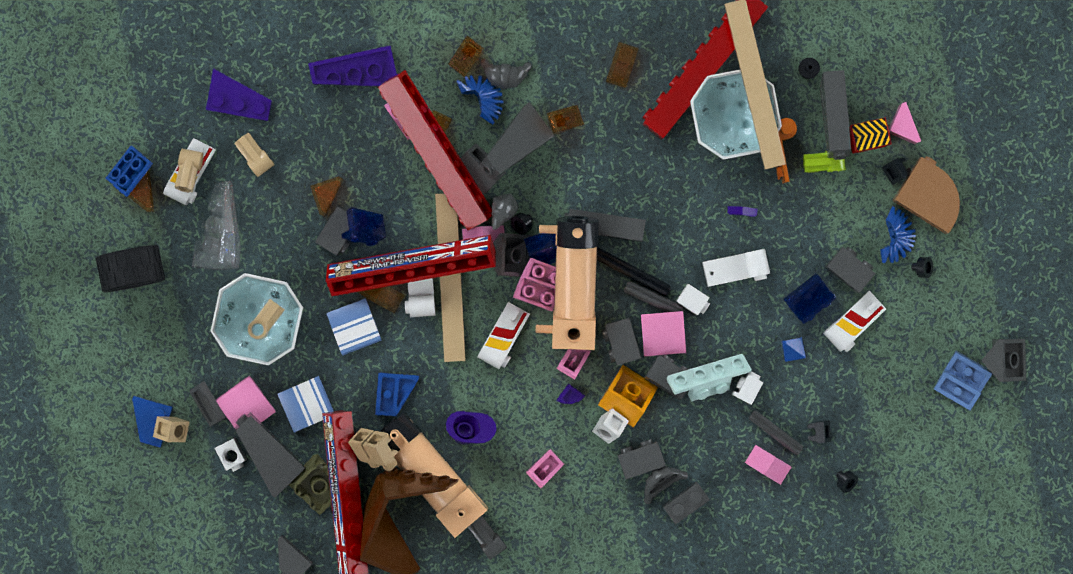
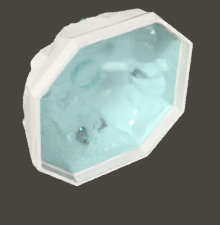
[690,70,782,160]
[211,273,303,365]

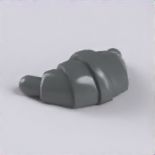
[480,59,532,89]
[644,466,688,504]

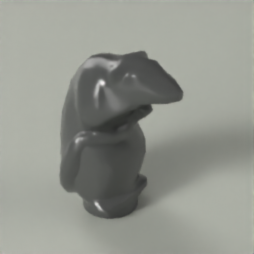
[492,193,519,230]

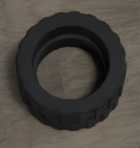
[95,245,165,293]

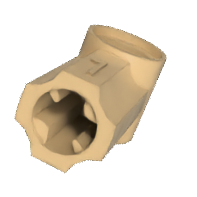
[234,133,275,177]
[175,148,203,193]
[248,299,285,340]

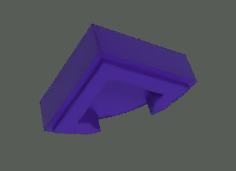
[727,206,758,217]
[556,383,585,404]

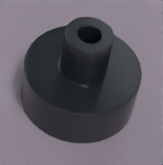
[798,58,820,79]
[511,213,533,235]
[911,257,933,278]
[836,471,858,493]

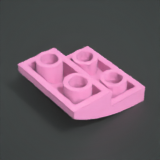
[513,258,556,311]
[641,311,686,356]
[216,375,276,429]

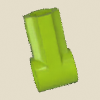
[803,151,846,173]

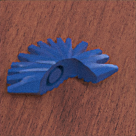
[456,75,503,125]
[880,206,916,263]

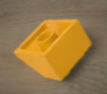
[598,365,658,427]

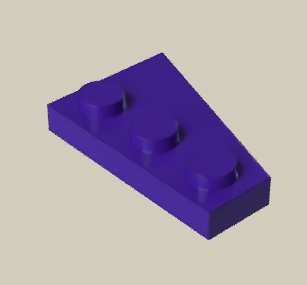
[206,68,272,121]

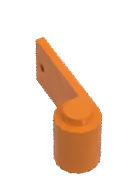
[776,118,797,184]

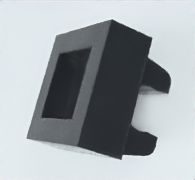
[881,157,911,185]
[807,420,831,443]

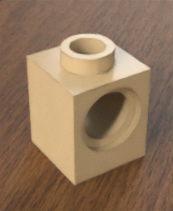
[153,416,190,442]

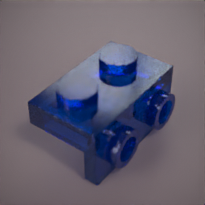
[341,207,386,246]
[524,233,557,265]
[783,273,836,324]

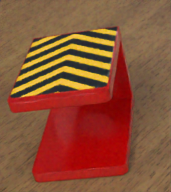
[849,117,892,154]

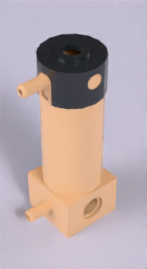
[536,216,599,350]
[380,412,488,538]

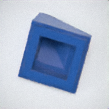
[781,337,806,362]

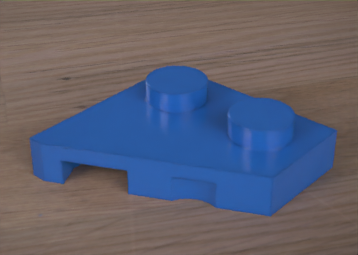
[375,373,419,416]
[132,396,173,448]

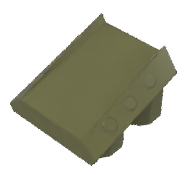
[289,454,332,515]

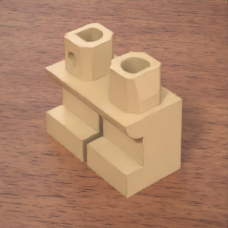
[348,428,398,471]

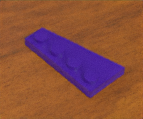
[308,45,397,87]

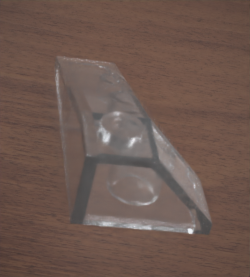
[192,181,241,270]

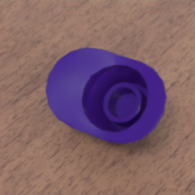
[446,411,497,445]

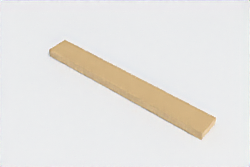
[724,0,786,170]
[435,194,466,362]

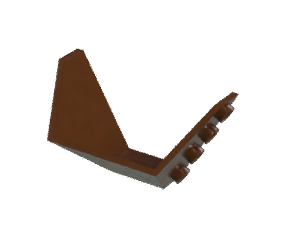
[360,467,459,574]

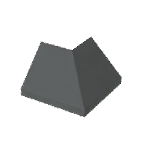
[493,233,533,277]
[981,339,1026,382]

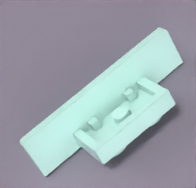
[667,354,751,402]

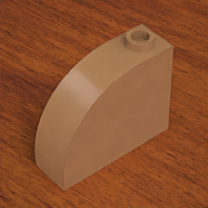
[892,156,960,234]

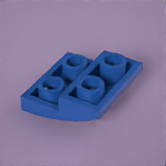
[105,145,153,197]

